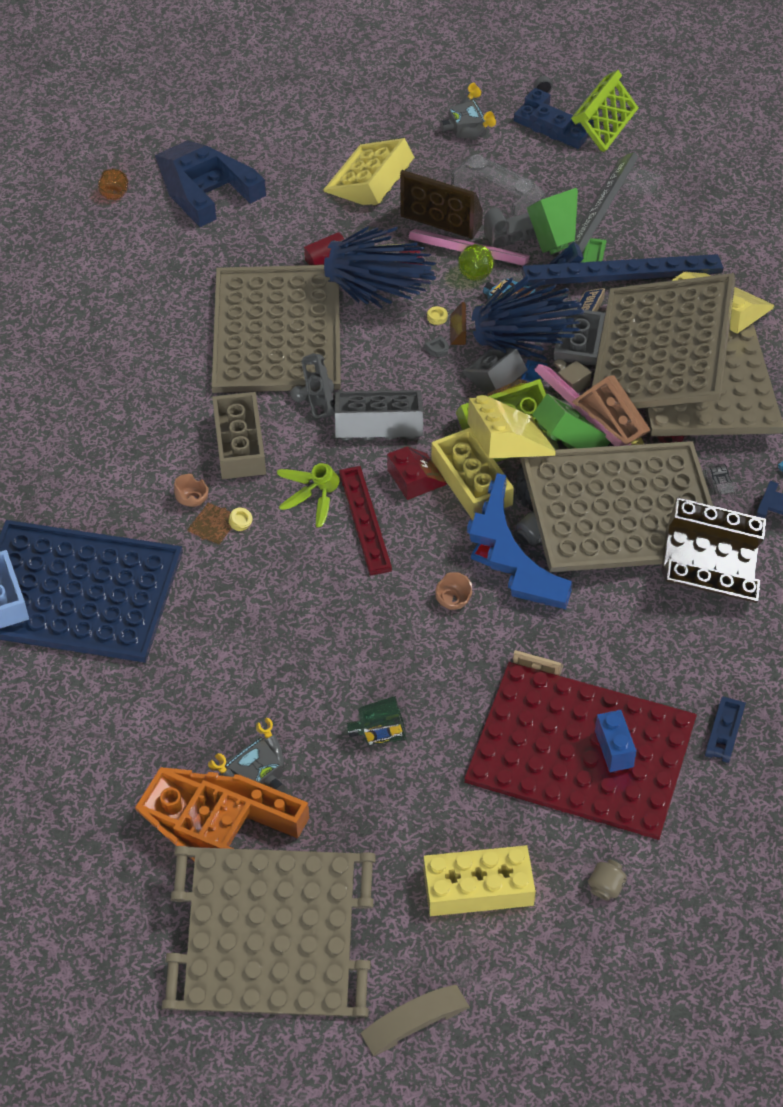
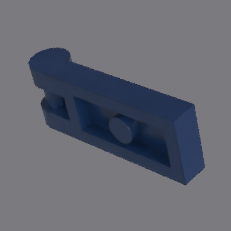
[705,696,746,763]

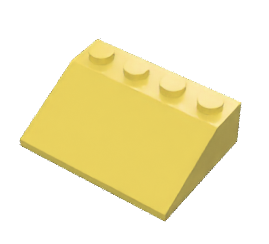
[323,138,415,205]
[672,272,774,334]
[467,395,556,458]

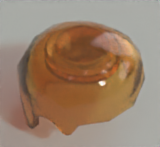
[98,168,128,200]

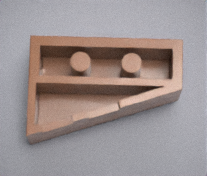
[572,375,651,445]

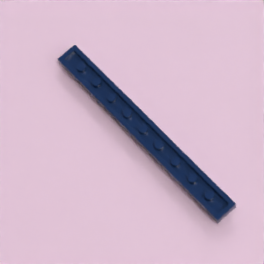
[521,254,724,286]

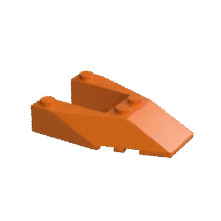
[135,767,309,861]

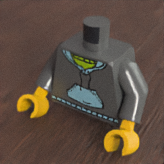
[440,83,496,139]
[208,718,285,792]

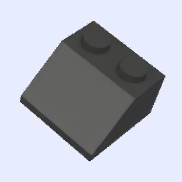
[462,348,527,394]

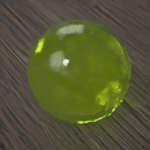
[458,244,494,281]

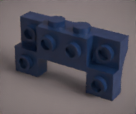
[514,88,594,149]

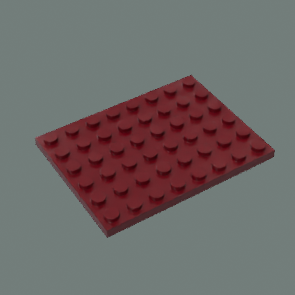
[464,662,697,840]

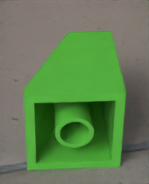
[527,188,578,255]

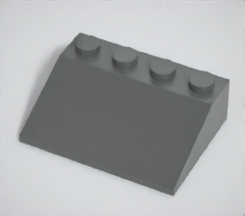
[335,390,423,440]

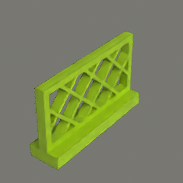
[571,70,639,152]

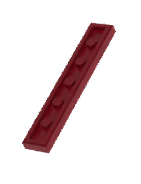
[339,466,392,576]

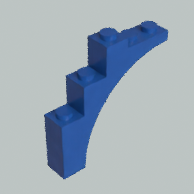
[467,473,572,609]

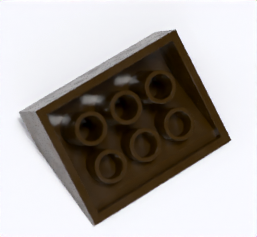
[400,170,483,239]

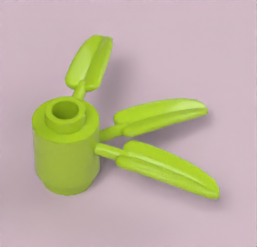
[277,463,339,528]

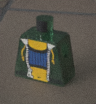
[347,696,407,745]

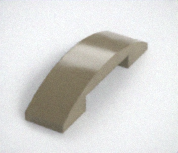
[361,985,470,1057]

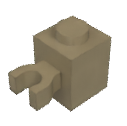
[553,359,591,393]

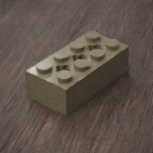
[212,392,266,479]

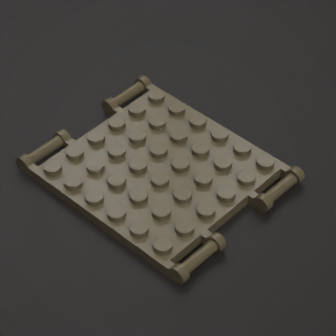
[162,846,376,1017]

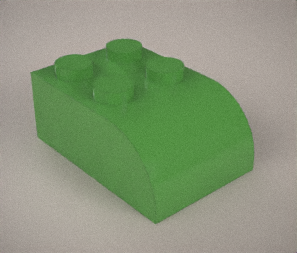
[532,393,610,449]

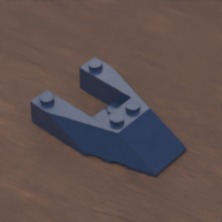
[155,140,266,227]

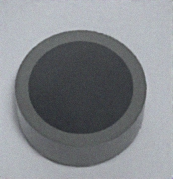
[533,76,553,93]

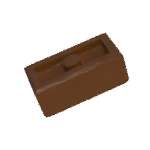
[450,302,466,345]

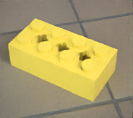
[431,428,514,520]
[423,845,536,916]

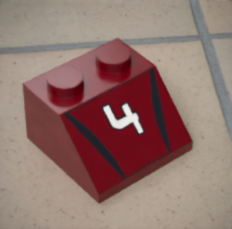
[387,446,447,500]

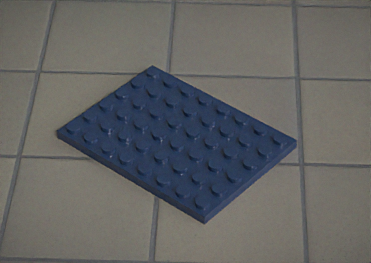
[0,520,183,663]

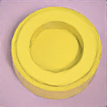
[427,306,448,325]
[229,508,253,531]

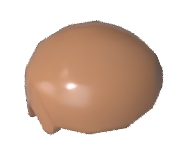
[174,474,209,507]
[435,572,472,610]

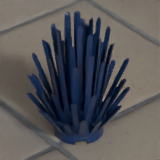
[324,225,436,309]
[471,275,584,360]

